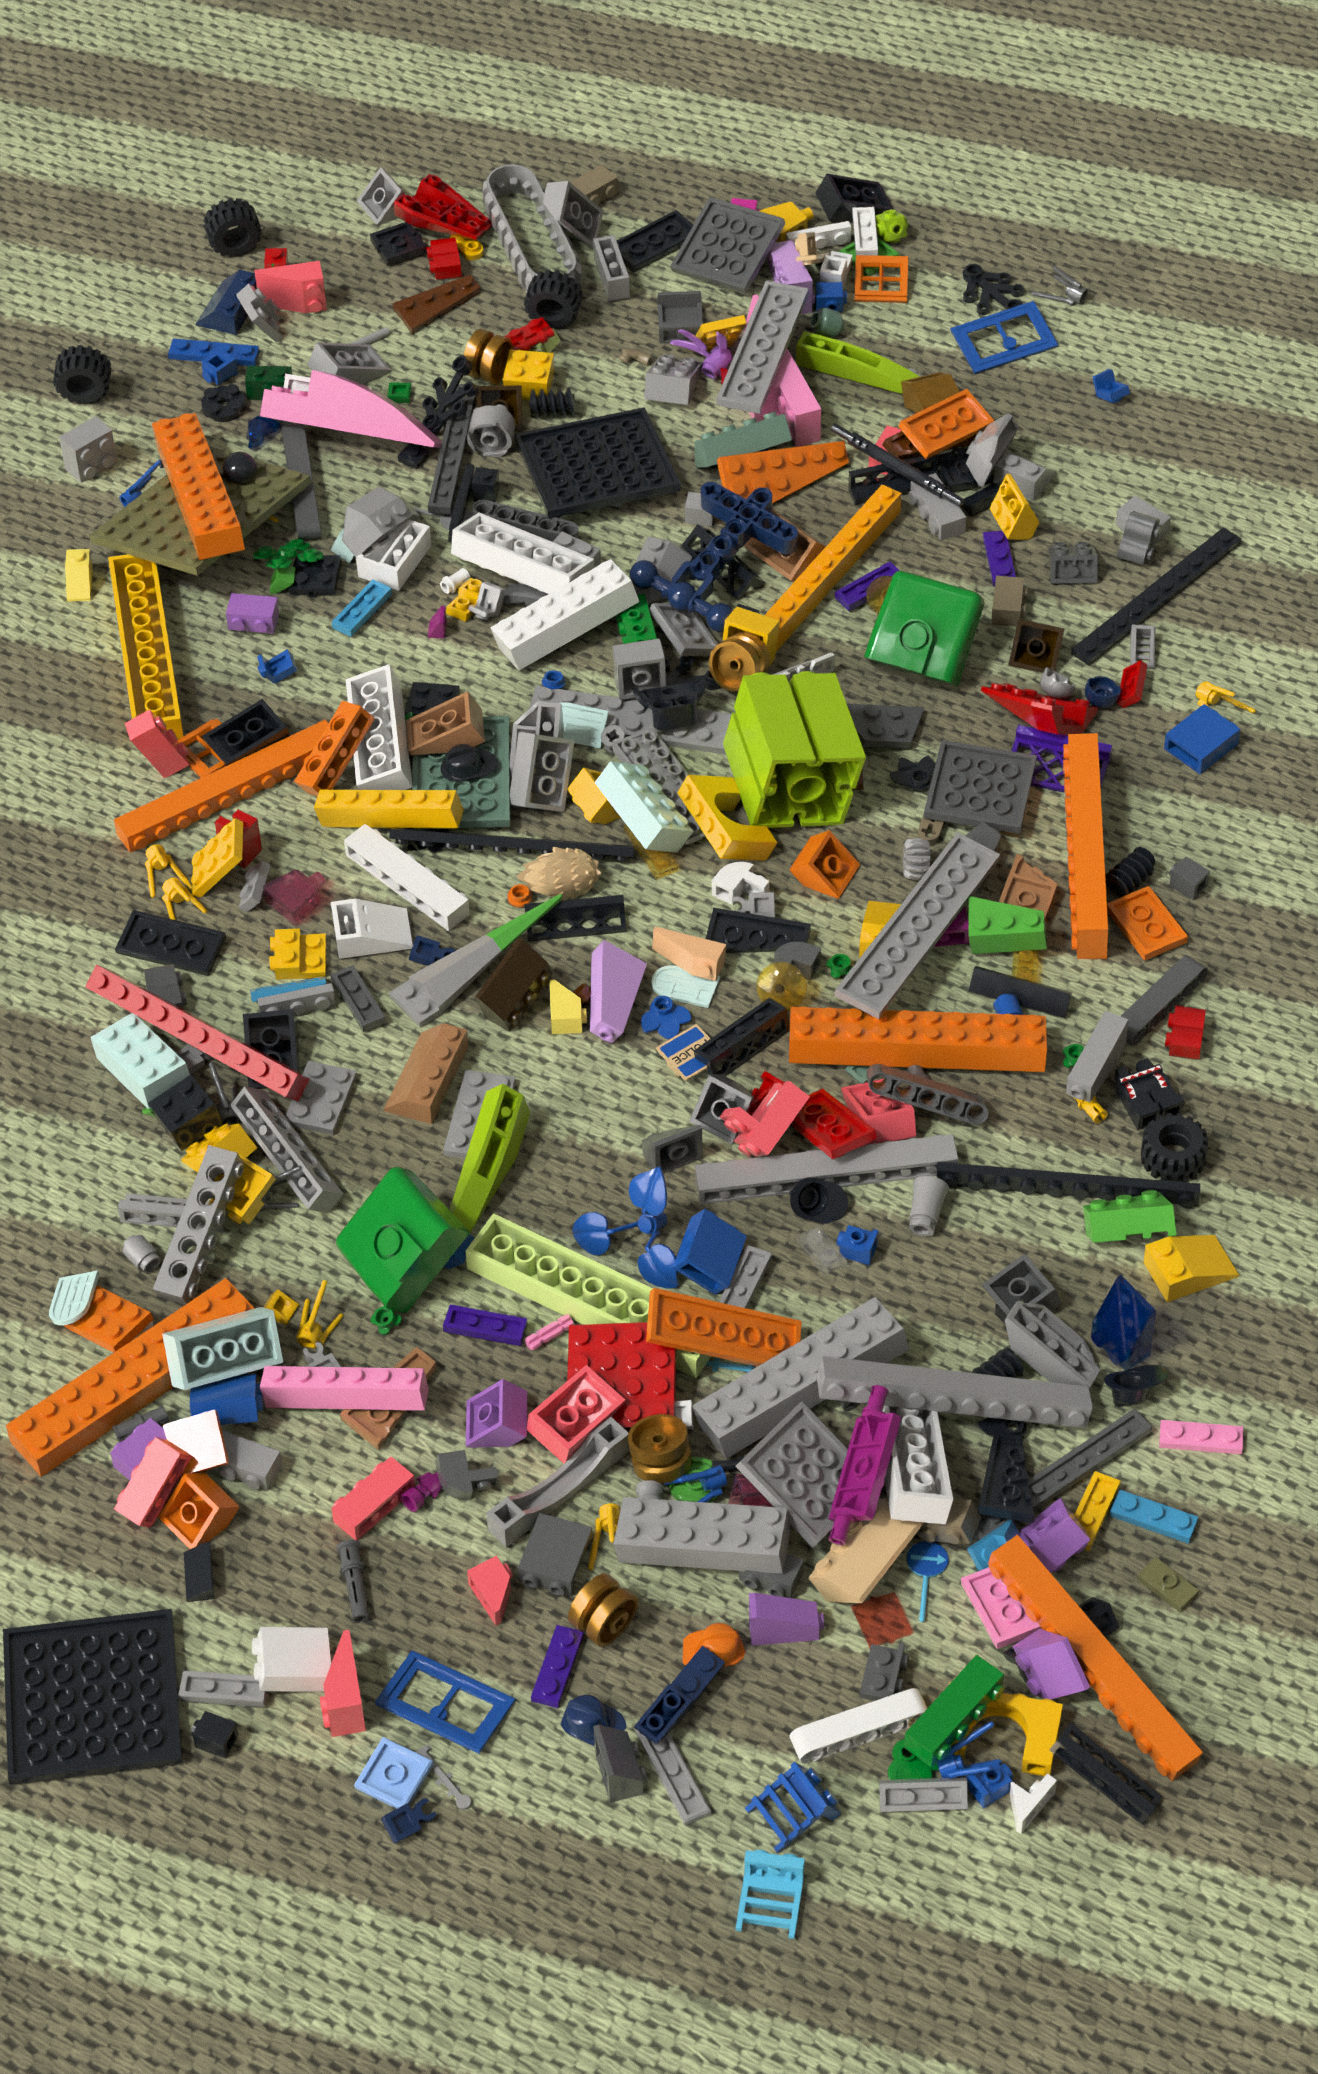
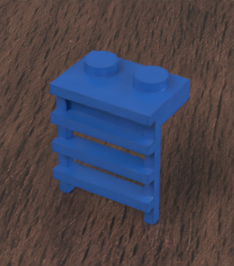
[745,1761,842,1853]

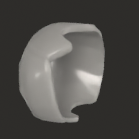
[1040,667,1076,699]

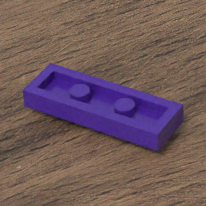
[983,531,1016,587]
[835,561,900,611]
[443,1304,528,1346]
[531,1625,584,1708]

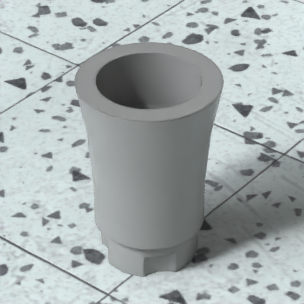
[909,1176,949,1236]

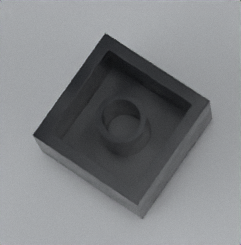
[148,1075,224,1151]

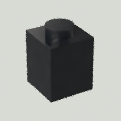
[472,467,500,502]
[191,1711,239,1759]

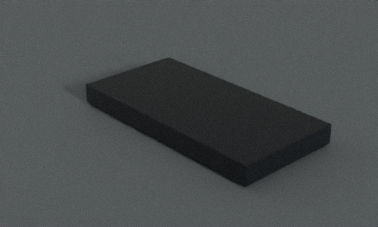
[617,210,693,273]
[115,910,226,976]

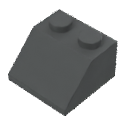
[982,1254,1062,1316]
[593,1725,647,1803]

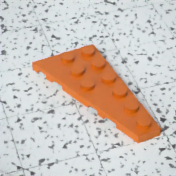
[717,441,849,504]

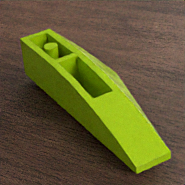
[796,331,920,394]
[449,1084,530,1234]

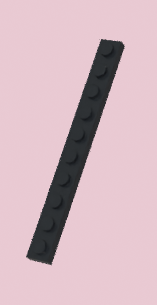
[1071,527,1241,666]
[389,828,636,861]
[937,1162,1201,1208]

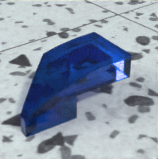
[246,415,280,449]

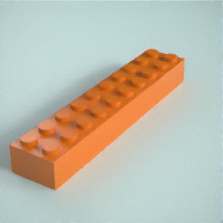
[152,413,245,560]
[1063,733,1108,959]
[789,1006,1047,1072]
[6,1278,255,1477]

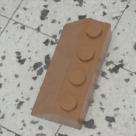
[744,508,826,582]
[384,1023,469,1124]

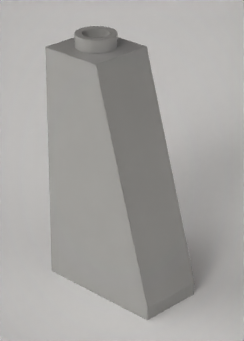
[1066,1011,1129,1102]

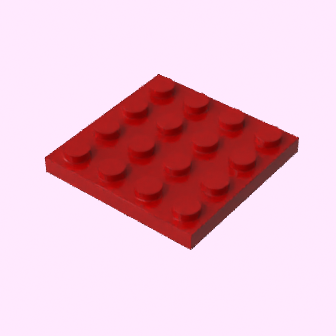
[567,1322,677,1430]

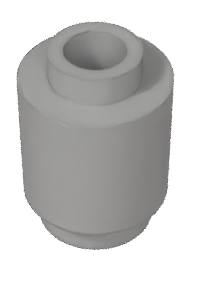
[123,1235,161,1273]

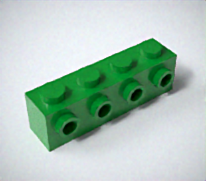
[615,593,657,644]
[904,1654,1004,1767]

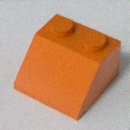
[789,830,860,899]
[158,1472,240,1549]

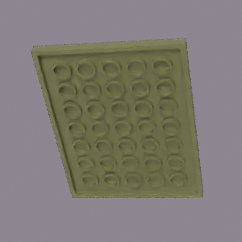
[89,445,311,576]

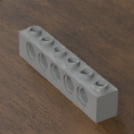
[230,1086,343,1213]
[153,1145,244,1305]

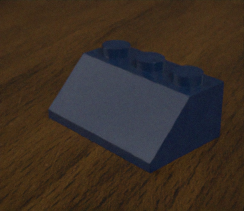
[196,270,257,335]

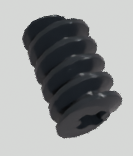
[530,388,575,417]
[1105,847,1155,898]
[972,1347,1025,1378]

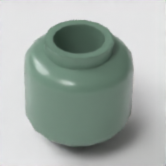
[810,307,844,339]

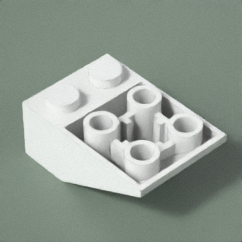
[331,899,413,959]

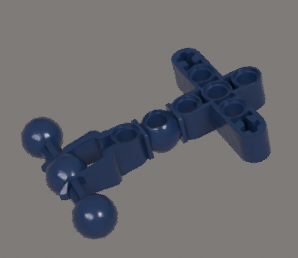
[629,482,798,633]

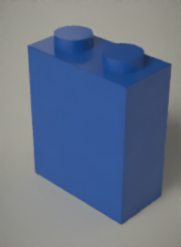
[1164,704,1240,774]
[673,1209,747,1295]
[189,1374,263,1425]

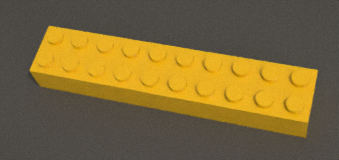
[108,554,183,739]

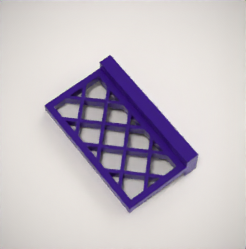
[1012,725,1112,793]

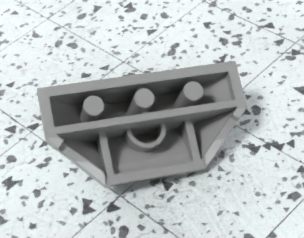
[966,413,1019,487]
[342,487,420,557]
[633,536,692,607]
[509,701,564,775]
[1005,1301,1100,1388]

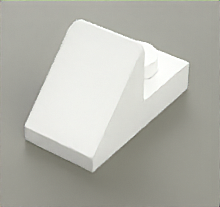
[1010,1774,1057,1834]

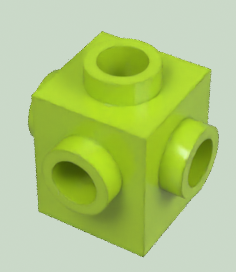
[875,210,908,243]

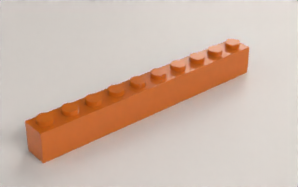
[114,720,329,853]
[988,1535,1203,1781]

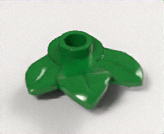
[888,1739,939,1780]

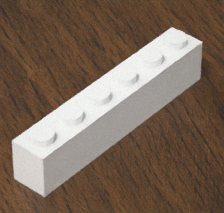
[344,824,470,931]

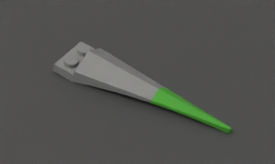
[389,894,562,1028]

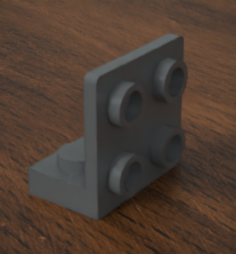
[1047,541,1098,584]

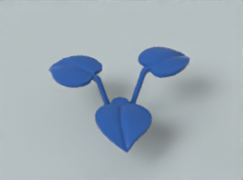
[572,1167,679,1289]

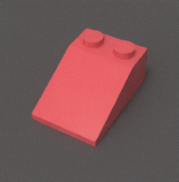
[254,261,327,313]
[841,1079,916,1144]
[526,1365,625,1463]
[320,1630,366,1737]

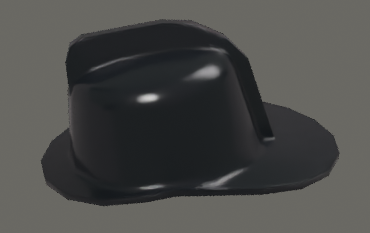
[440,744,498,782]
[789,1177,848,1224]
[1104,1365,1168,1407]

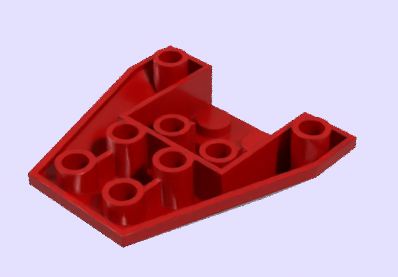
[393,174,492,240]
[981,683,1098,735]

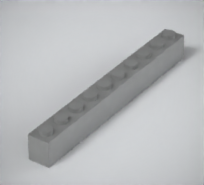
[695,1134,958,1205]
[817,1356,1093,1428]

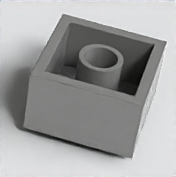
[59,416,117,483]
[613,639,666,700]

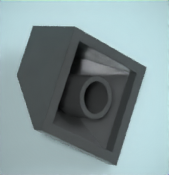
[689,1074,754,1144]
[642,1125,703,1174]

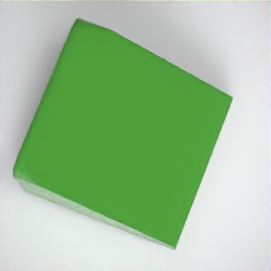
[269,566,295,594]

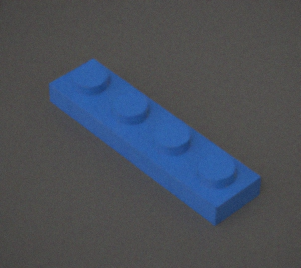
[168,338,260,366]

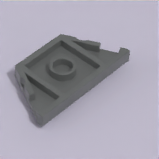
[847,704,924,749]

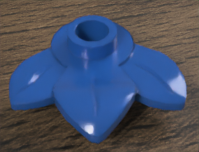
[641,996,691,1039]

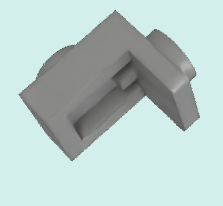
[468,582,506,620]

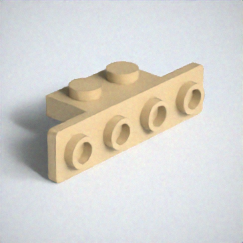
[795,232,831,265]

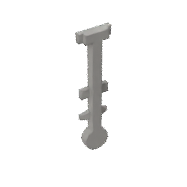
[416,1745,471,1810]

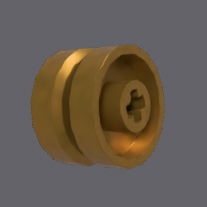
[464,329,513,385]
[709,632,770,691]
[628,1414,692,1483]
[568,1573,639,1647]

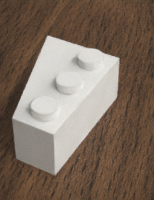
[356,519,431,591]

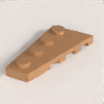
[340,1347,436,1451]

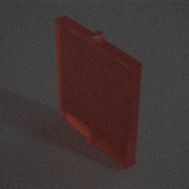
[851,1592,913,1648]

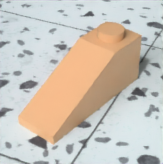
[652,926,726,981]

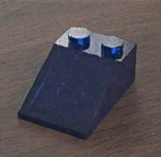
[1091,1275,1156,1371]

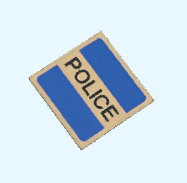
[655,1024,711,1082]

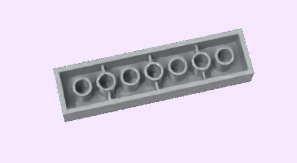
[692,1297,909,1459]

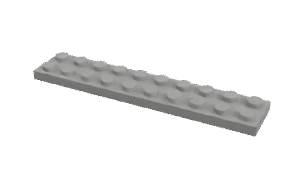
[529,686,732,755]
[834,832,1000,1019]

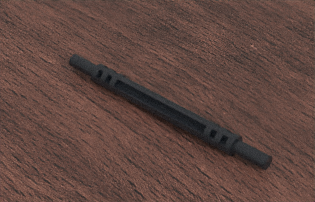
[831,423,965,507]

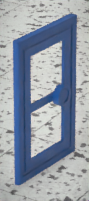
[950,301,1058,374]
[375,1650,516,1754]

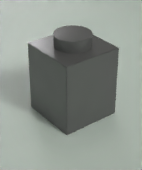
[1169,857,1210,900]

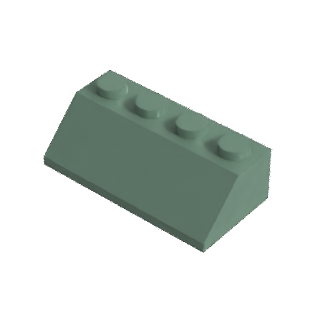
[695,411,792,468]

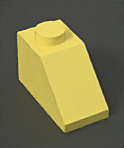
[65,549,93,602]
[550,980,587,1034]

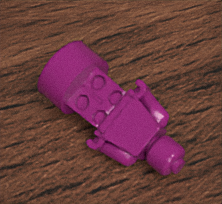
[401,1472,442,1512]

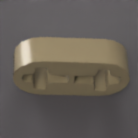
[917,814,945,846]

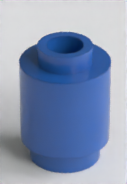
[993,994,1023,1015]

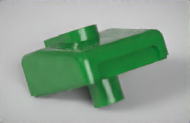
[864,571,985,687]
[336,1167,470,1313]

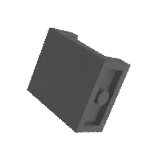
[657,291,703,344]
[518,1513,593,1596]

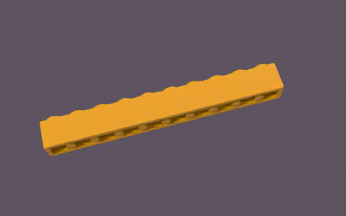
[764,485,901,651]

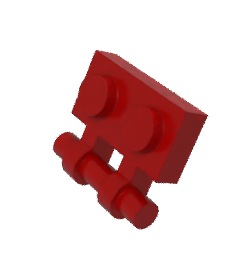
[504,317,555,351]

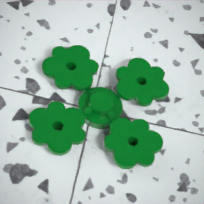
[253,539,323,569]

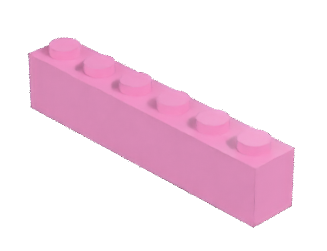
[260,1366,429,1410]

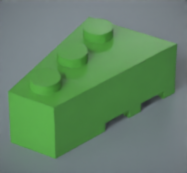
[969,896,1047,954]
[1083,1190,1177,1243]

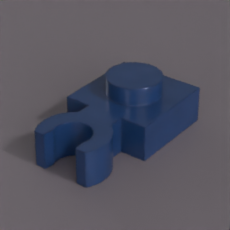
[409,935,455,966]
[380,1798,436,1844]

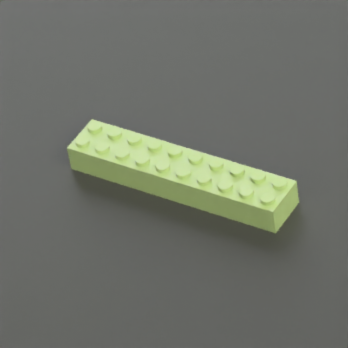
[465,1213,712,1379]

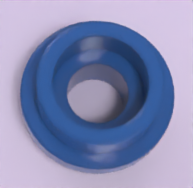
[542,670,566,689]

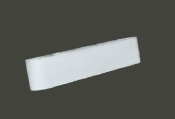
[789,1688,927,1764]

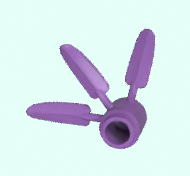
[670,329,732,379]

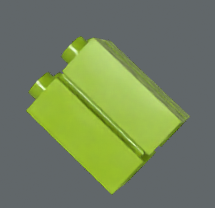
[723,671,866,828]

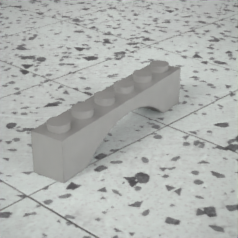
[486,1417,630,1548]

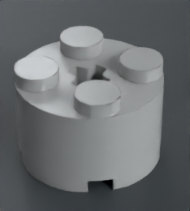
[467,405,515,457]

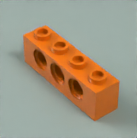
[294,701,375,796]

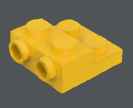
[269,928,326,980]
[208,1151,276,1225]

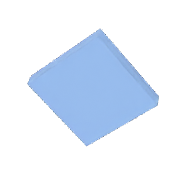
[354,1737,434,1809]

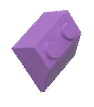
[466,1379,527,1448]
[1019,1498,1090,1573]
[1013,1629,1090,1700]

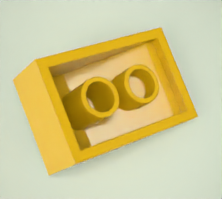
[859,901,901,959]
[1143,1235,1239,1302]

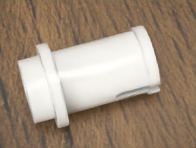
[440,568,470,594]

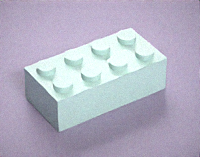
[595,761,694,853]
[90,1013,189,1109]
[162,1307,283,1390]

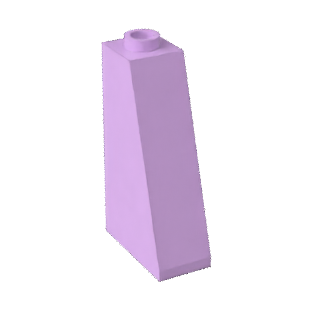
[590,940,647,1043]

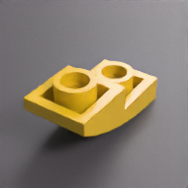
[446,578,482,622]

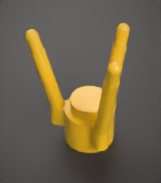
[1195,681,1256,713]
[145,844,192,898]
[162,877,207,920]
[296,1280,343,1349]
[588,1503,621,1570]

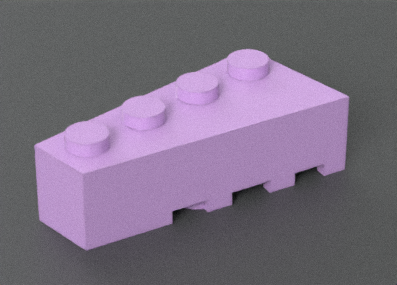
[767,240,815,314]

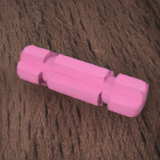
[525,1314,574,1350]

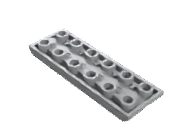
[612,728,706,845]

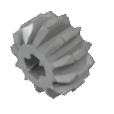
[902,838,930,880]

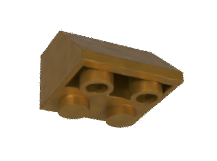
[901,372,960,412]

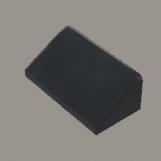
[961,483,1001,517]
[184,1542,215,1602]

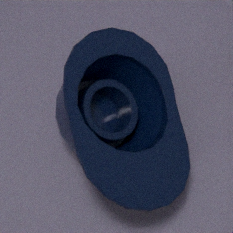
[561,1695,626,1746]

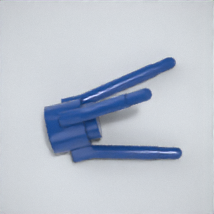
[119,460,162,507]
[663,1465,727,1503]
[937,1722,1002,1779]

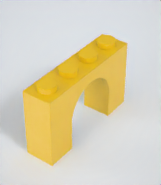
[677,775,777,861]
[949,1682,1063,1777]

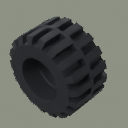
[204,198,262,257]
[524,270,583,329]
[53,345,112,404]
[1141,1113,1208,1182]

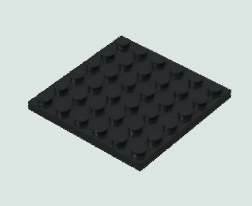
[514,407,681,519]
[3,1609,183,1785]

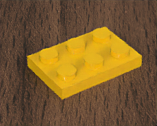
[692,315,746,351]
[191,818,243,897]

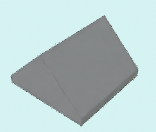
[357,167,405,225]

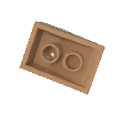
[406,691,485,755]

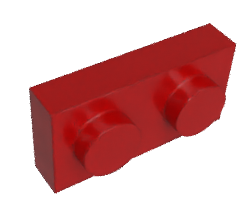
[1117,660,1148,708]

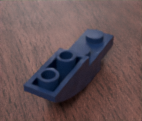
[634,1645,725,1745]

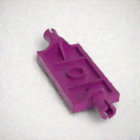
[828,1385,901,1546]

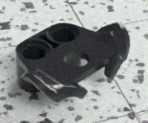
[633,679,706,730]

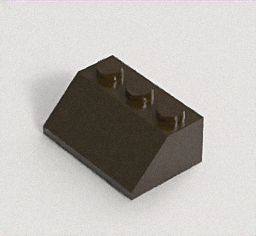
[475,938,553,1032]

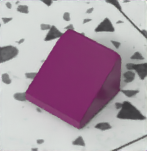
[428,606,447,638]

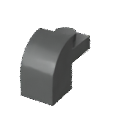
[770,942,821,992]
[435,1450,498,1500]

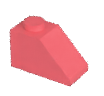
[467,1556,513,1626]

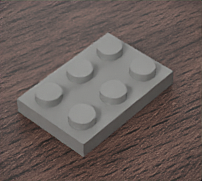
[649,603,718,657]
[285,1061,357,1135]

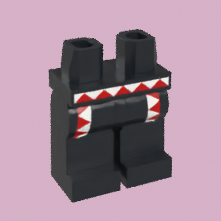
[1114,1058,1184,1131]

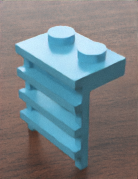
[736,1850,805,1939]

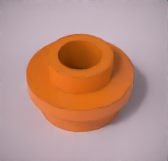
[508,884,532,907]

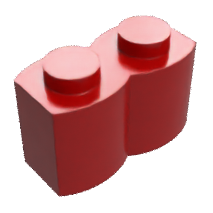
[426,237,462,280]
[1165,1006,1206,1059]

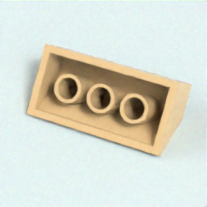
[809,1499,924,1603]

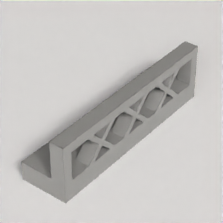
[118,1193,228,1232]

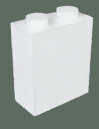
[252,1627,331,1692]

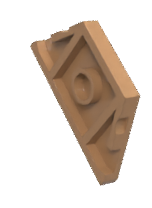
[999,854,1058,921]

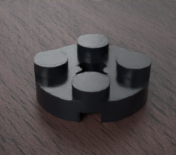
[201,384,246,422]

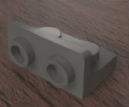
[860,1642,909,1701]

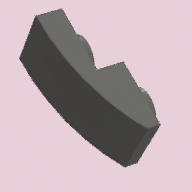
[503,584,548,607]

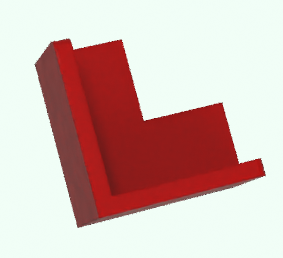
[215,809,262,869]

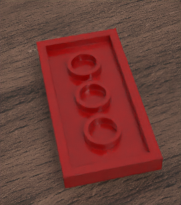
[790,1088,877,1160]

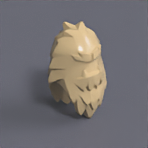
[517,847,602,900]

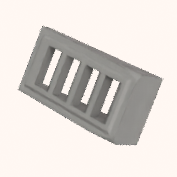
[1130,625,1155,669]

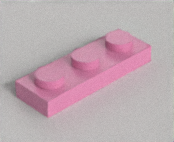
[1159,1420,1243,1454]

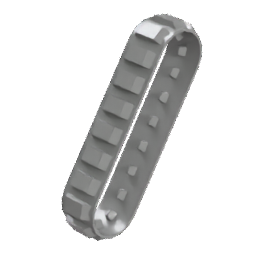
[483,164,582,294]

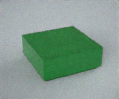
[387,382,412,403]

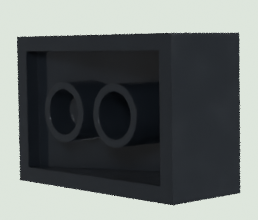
[815,173,894,223]
[202,698,290,766]
[243,1009,299,1089]

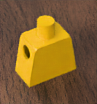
[759,202,814,243]

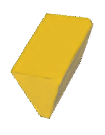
[263,1289,299,1325]

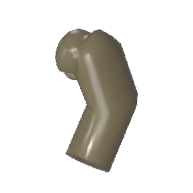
[619,348,653,366]

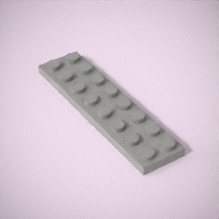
[716,281,809,414]

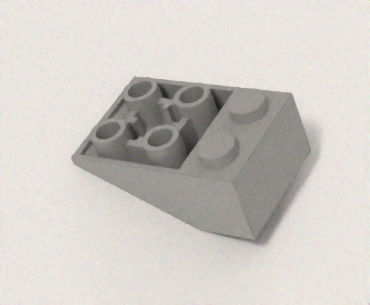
[644,354,703,405]

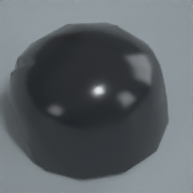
[223,451,257,483]

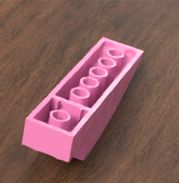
[744,294,821,447]
[260,370,442,448]

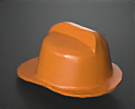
[682,1623,746,1667]

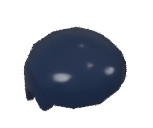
[1084,676,1121,709]

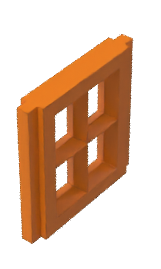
[854,255,908,303]
[178,718,226,778]

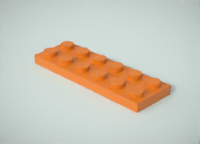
[646,1288,802,1366]

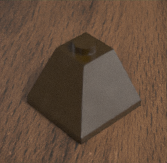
[477,385,522,431]
[1008,619,1065,673]

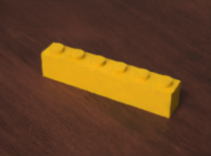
[314,790,464,828]

